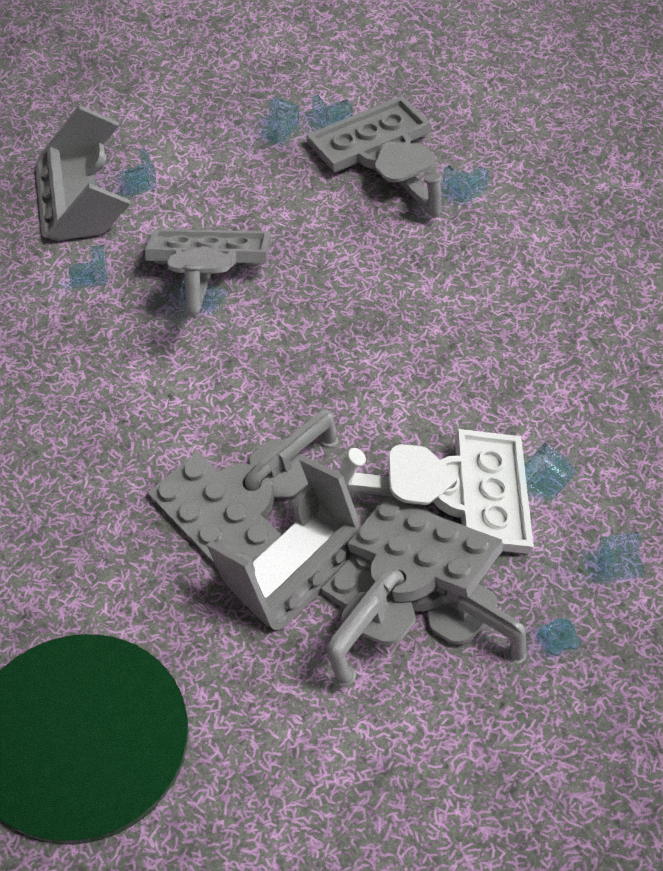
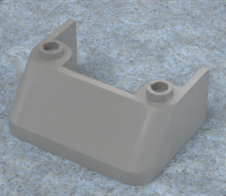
[36,105,130,241]
[207,456,361,630]

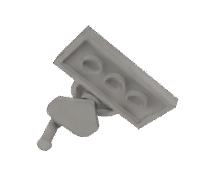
[306,96,442,218]
[145,229,271,318]
[147,409,338,566]
[327,497,504,687]
[321,502,527,664]

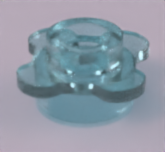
[540,618,581,656]

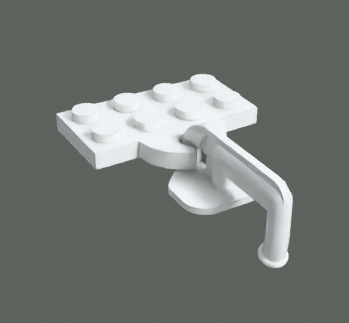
[339,429,534,554]

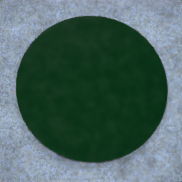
[0,634,189,845]

